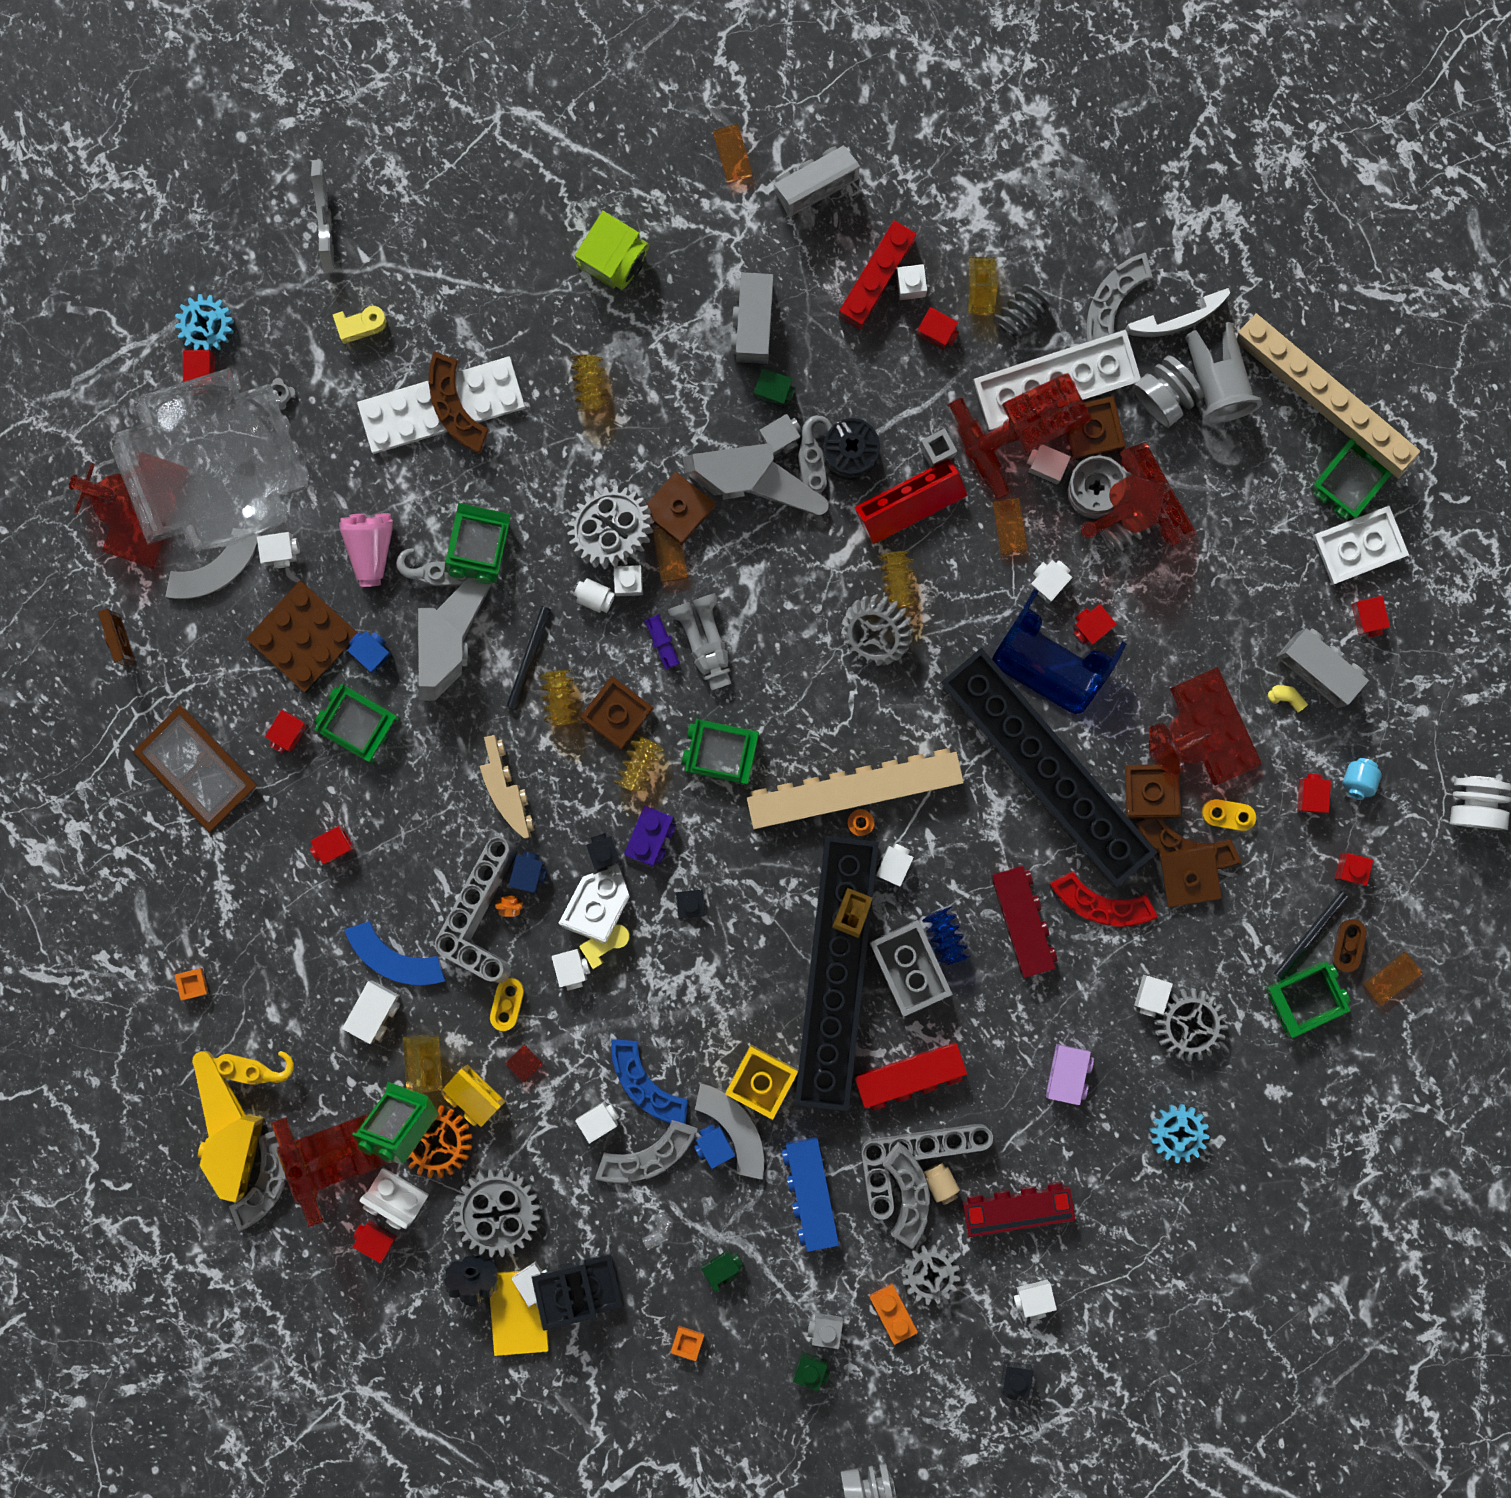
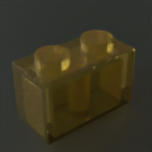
[403,1034,443,1093]

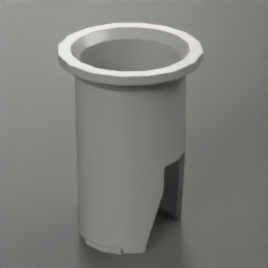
[1185,322,1263,424]

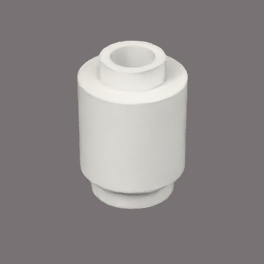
[574,578,615,613]

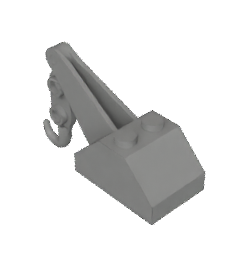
[683,415,832,515]
[396,548,493,701]

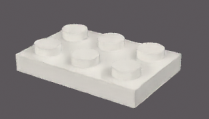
[1313,506,1409,585]

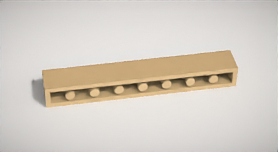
[1237,313,1420,479]
[747,748,963,829]

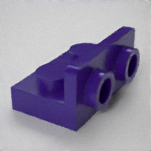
[624,805,676,867]

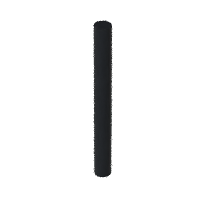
[506,606,551,710]
[1273,890,1349,980]

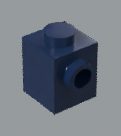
[509,851,548,893]

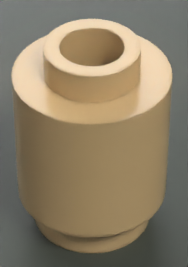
[924,1162,960,1205]

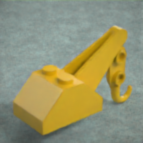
[192,1051,294,1202]

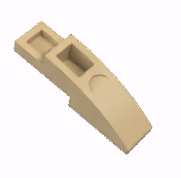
[480,735,534,838]

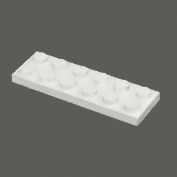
[973,330,1141,430]
[357,356,525,454]

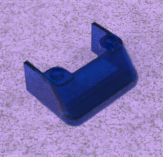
[992,588,1127,714]

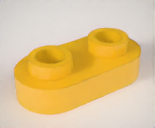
[1201,799,1256,831]
[490,978,524,1031]

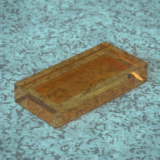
[712,123,753,183]
[992,498,1028,555]
[653,528,688,582]
[1362,951,1423,1006]

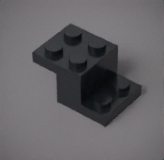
[531,1253,622,1331]

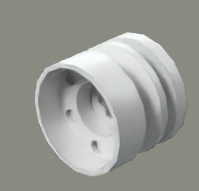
[1450,776,1511,830]

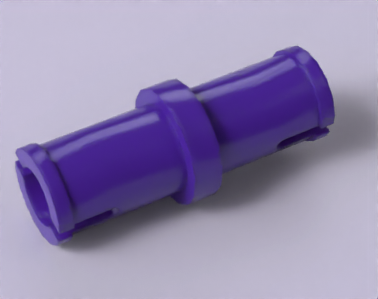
[644,614,680,670]

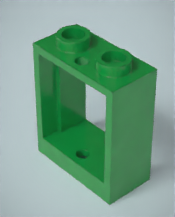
[1264,961,1351,1038]

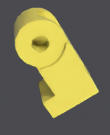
[333,306,387,344]
[579,925,630,969]

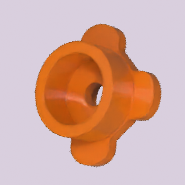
[495,896,523,917]

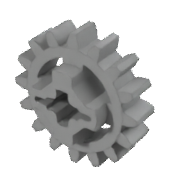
[902,1245,960,1305]

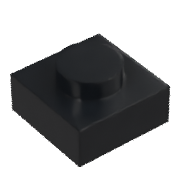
[676,889,706,919]

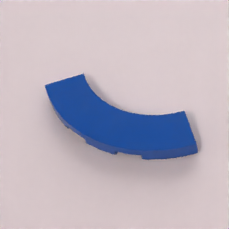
[344,921,446,985]
[611,1039,688,1124]

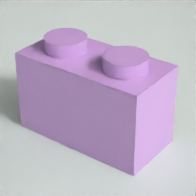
[1046,1044,1094,1105]

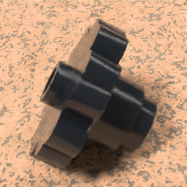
[444,1256,499,1306]

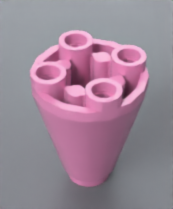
[339,513,393,587]

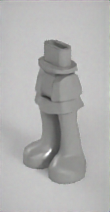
[668,593,732,691]

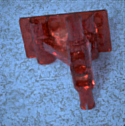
[948,373,1092,499]
[270,1113,393,1227]

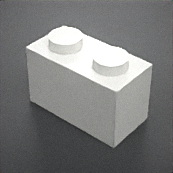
[342,980,400,1044]

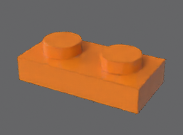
[869,1283,918,1345]

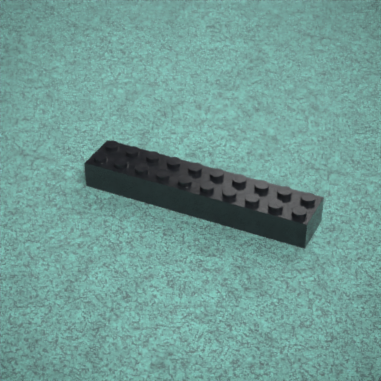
[939,647,1158,888]
[794,836,879,1112]

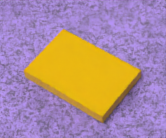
[490,1269,549,1356]

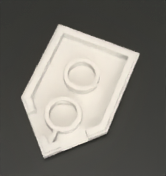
[559,863,630,943]

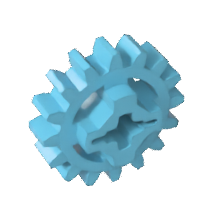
[175,294,234,351]
[1149,1104,1210,1163]

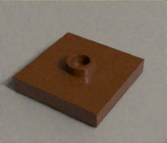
[1061,396,1126,461]
[646,471,716,545]
[98,609,136,667]
[579,676,654,750]
[1124,764,1181,819]
[1159,845,1222,907]

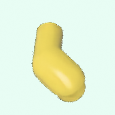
[1268,685,1308,713]

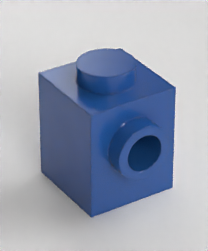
[347,631,392,674]
[694,1124,736,1169]

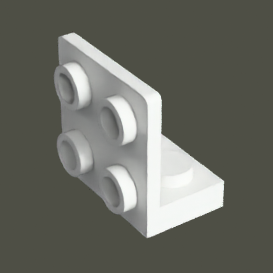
[360,1167,429,1230]

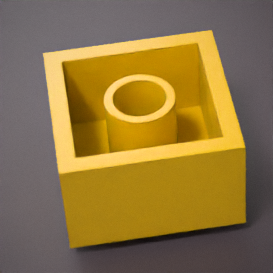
[725,1044,798,1120]

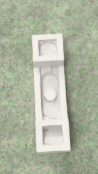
[1125,288,1230,337]

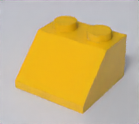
[442,1064,506,1127]

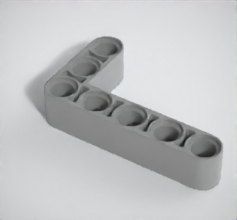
[435,837,516,983]
[861,1124,993,1220]

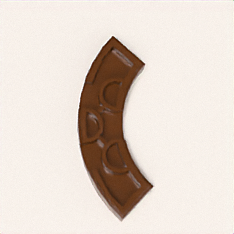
[428,351,490,455]
[1134,819,1242,869]

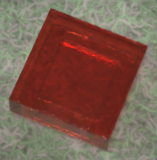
[505,1044,543,1082]

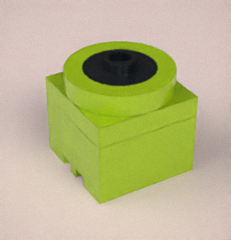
[574,210,649,290]

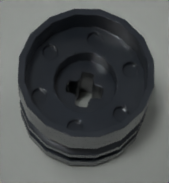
[823,418,880,480]

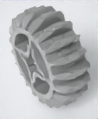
[841,594,914,666]
[1154,988,1228,1061]

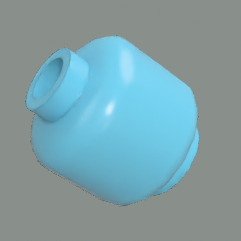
[1342,758,1382,800]

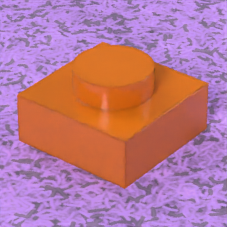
[175,968,209,1001]
[670,1326,704,1361]

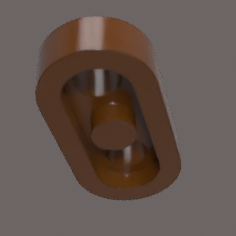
[1332,919,1367,972]

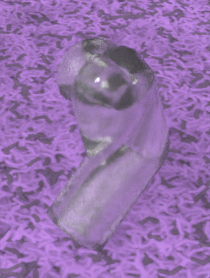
[642,1212,673,1250]

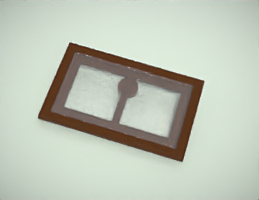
[133,704,258,833]

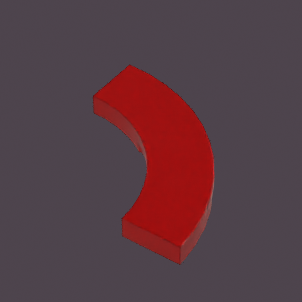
[1049,871,1158,927]

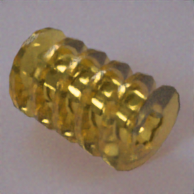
[570,355,609,412]
[879,551,918,608]
[540,670,578,726]
[613,734,664,794]

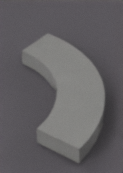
[311,160,334,273]
[1086,252,1153,342]
[165,529,261,599]
[695,1083,764,1179]
[595,1120,698,1183]
[229,1127,290,1231]
[882,1142,930,1250]

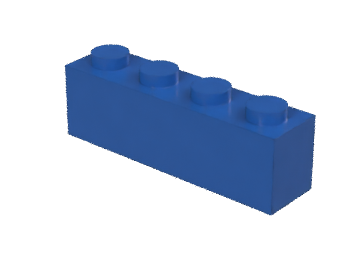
[782,1136,839,1252]

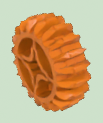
[408,1105,472,1178]

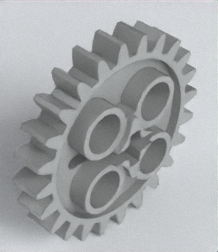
[567,486,654,569]
[453,1168,541,1257]

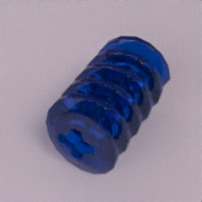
[922,906,971,965]

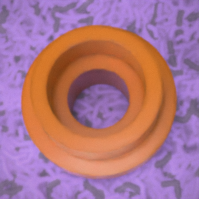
[848,809,874,836]

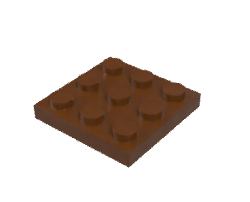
[246,580,358,693]

